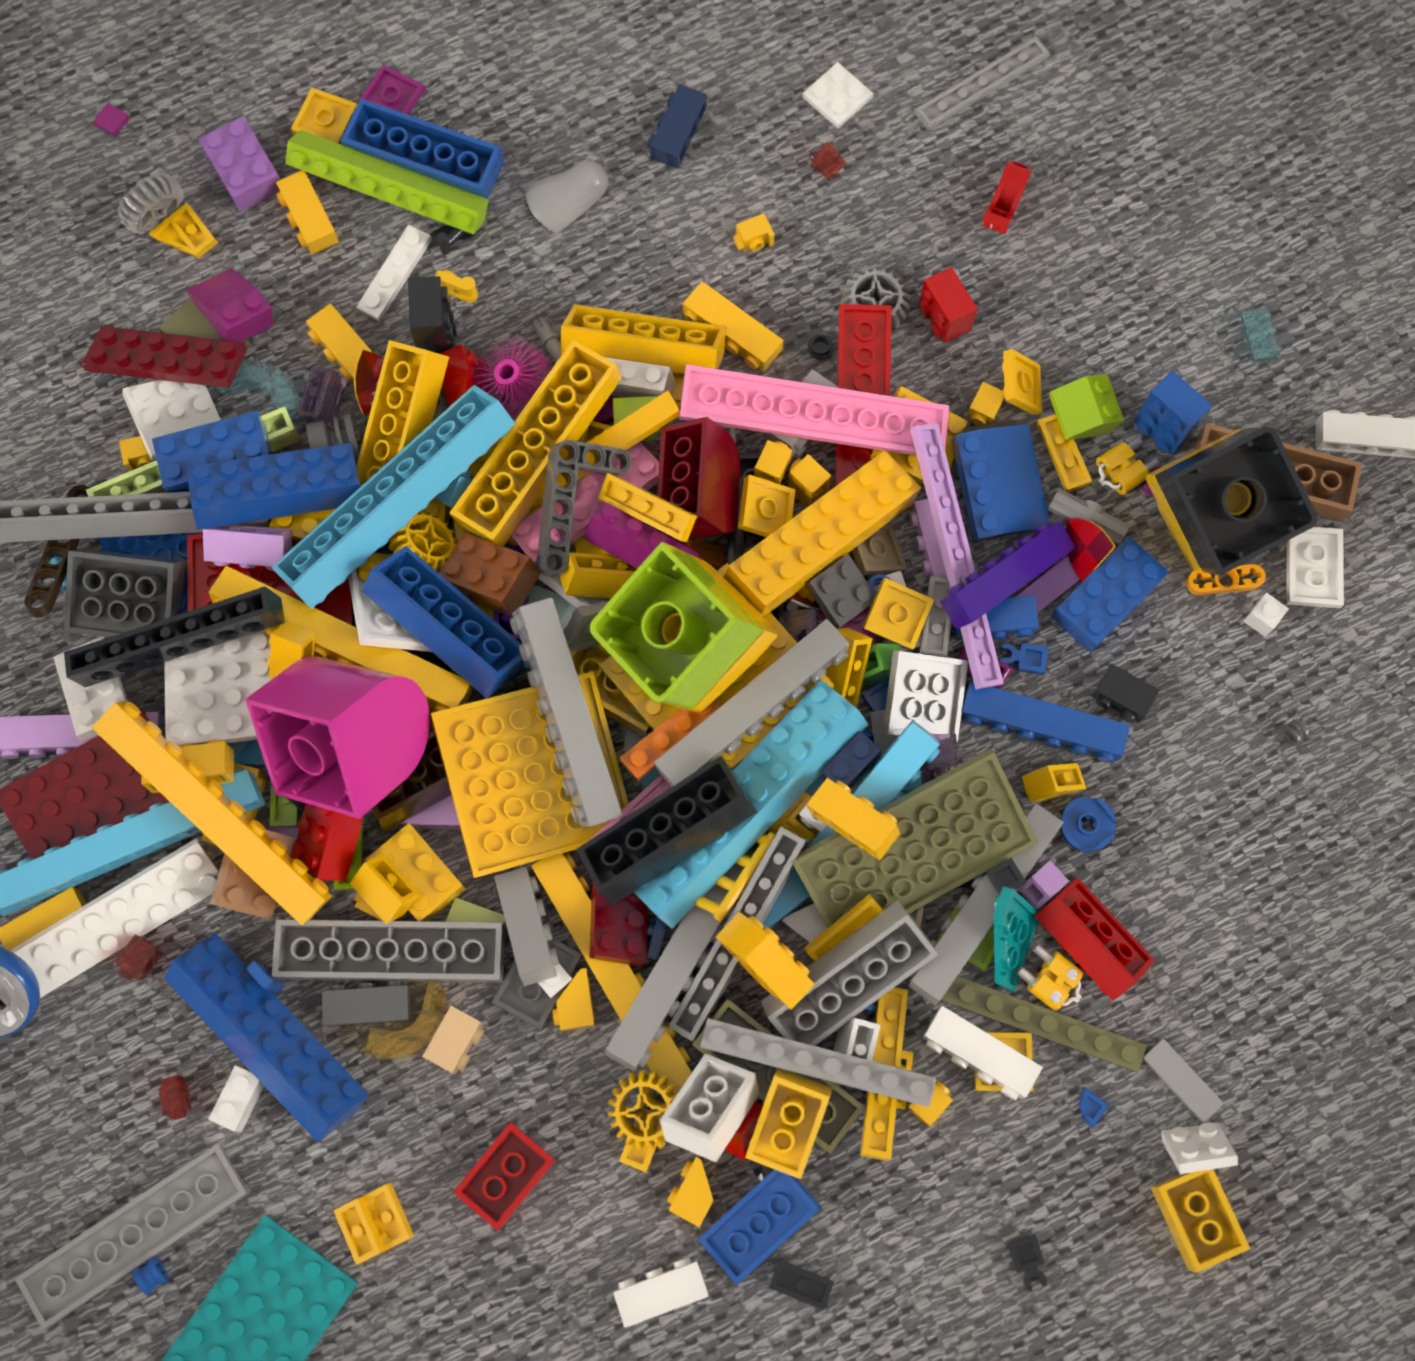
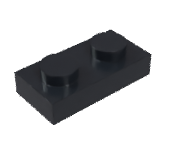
[769,1259,834,1310]

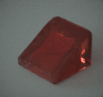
[811,141,846,181]

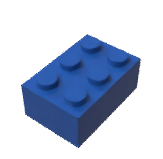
[1134,370,1213,456]

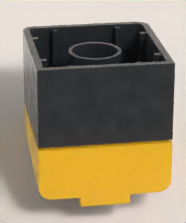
[1146,427,1318,576]

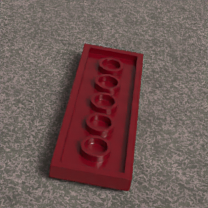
[81,326,248,388]

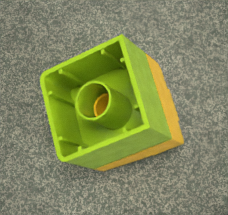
[590,542,779,712]

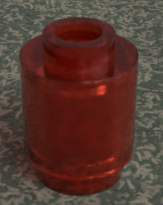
[158,1075,192,1121]

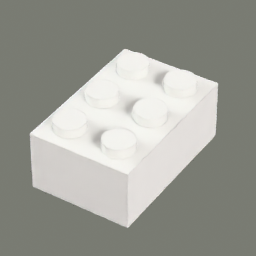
[660,1054,759,1162]

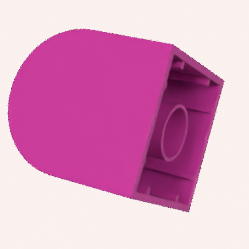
[245,656,430,819]

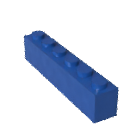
[961,681,1130,763]

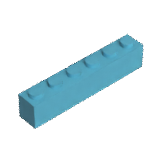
[806,719,940,849]

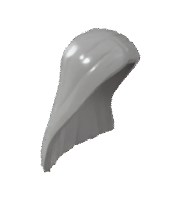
[525,160,608,233]

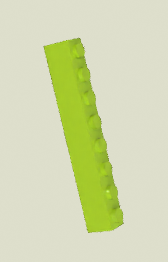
[285,130,489,234]

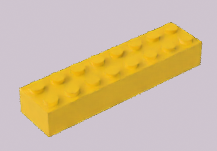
[450,339,622,546]
[724,450,921,617]

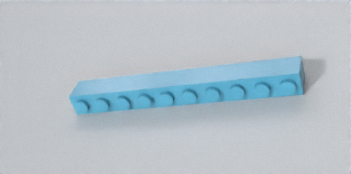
[0,769,266,916]

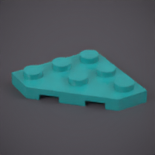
[994,887,1039,993]

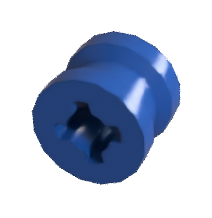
[132,1256,169,1295]

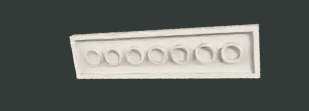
[9,838,219,998]

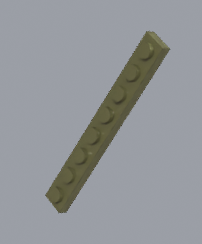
[940,976,1147,1073]

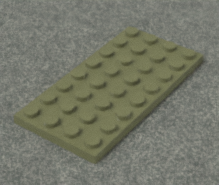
[792,748,1038,927]

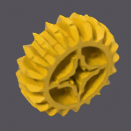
[388,511,459,573]
[608,1070,679,1151]

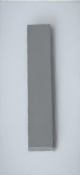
[914,36,1050,131]

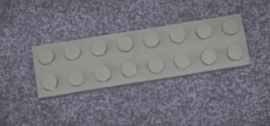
[15,1144,249,1330]

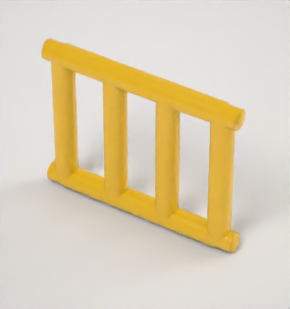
[696,832,776,922]

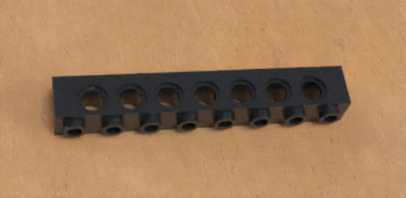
[64,586,285,688]

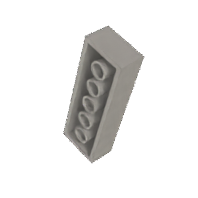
[761,900,939,1046]

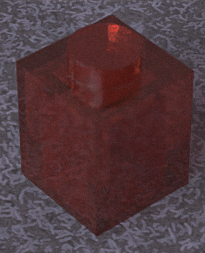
[113,934,164,981]

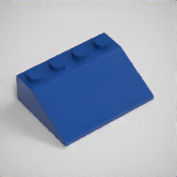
[951,424,1050,542]

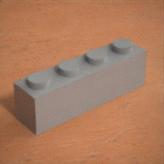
[494,867,559,986]

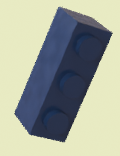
[648,84,707,168]

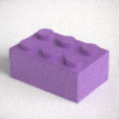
[198,116,280,212]

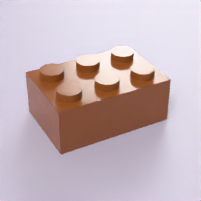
[439,532,541,618]

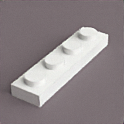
[356,225,432,322]

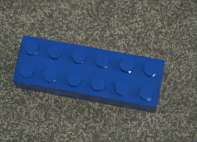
[341,99,504,199]
[186,443,360,530]
[362,546,525,698]

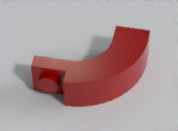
[982,159,1033,235]

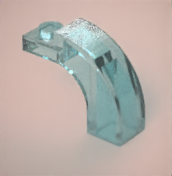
[217,360,305,419]

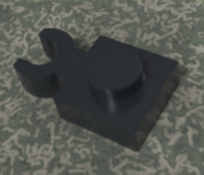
[1006,1234,1047,1292]

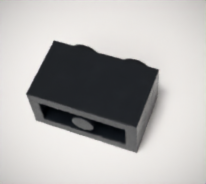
[1091,663,1160,723]

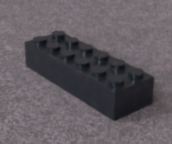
[577,756,757,906]

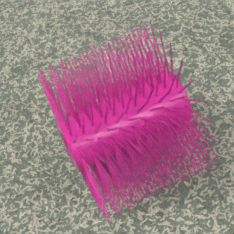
[471,335,555,420]

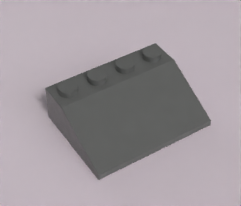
[64,548,186,637]

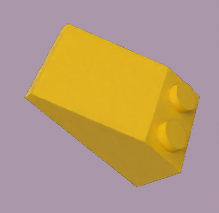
[745,1068,833,1179]

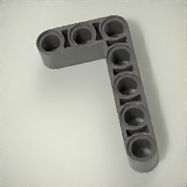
[536,440,632,576]

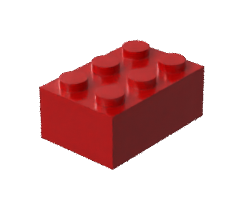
[292,803,364,882]
[453,1122,557,1231]

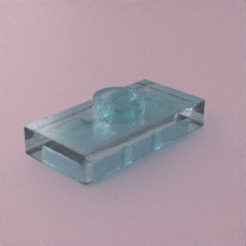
[1240,308,1280,363]

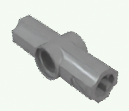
[1047,488,1130,547]

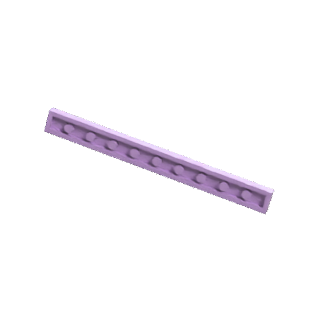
[910,423,1004,690]

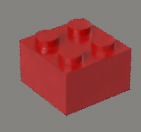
[918,267,978,344]

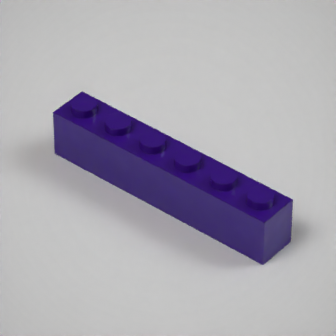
[939,520,1076,629]

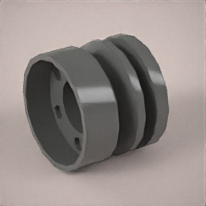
[306,412,363,463]

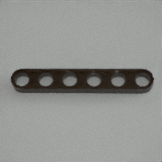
[24,485,90,618]

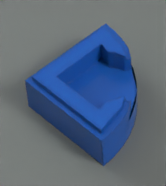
[1079,1087,1109,1128]

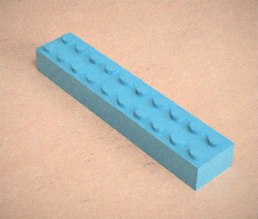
[271,385,515,609]
[634,680,869,929]

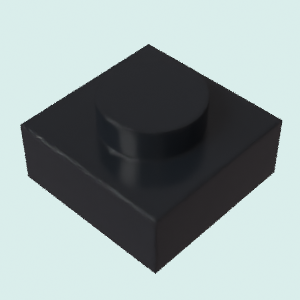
[986,858,1026,894]

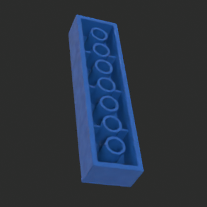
[164,933,369,1143]

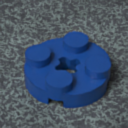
[1060,797,1116,853]

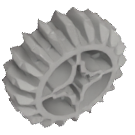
[117,172,184,235]
[841,266,911,329]

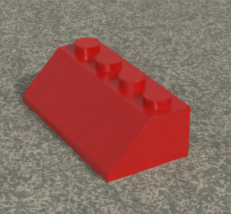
[1035,877,1155,1001]

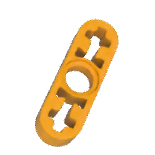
[1186,564,1266,595]

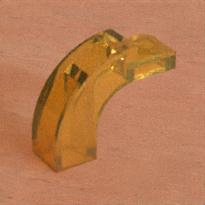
[364,980,447,1060]

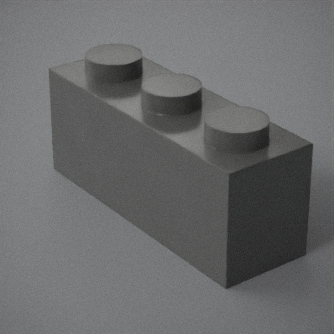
[322,981,412,1027]

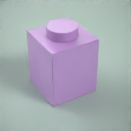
[1018,860,1069,910]

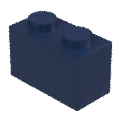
[821,731,882,789]

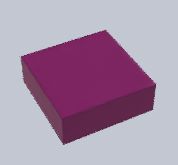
[93,103,130,137]

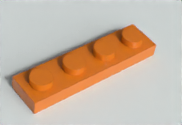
[619,699,722,782]

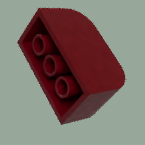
[657,417,740,542]

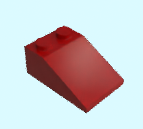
[440,344,490,407]

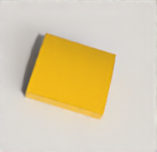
[334,1183,414,1265]

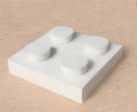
[803,62,873,128]
[1161,1122,1238,1174]

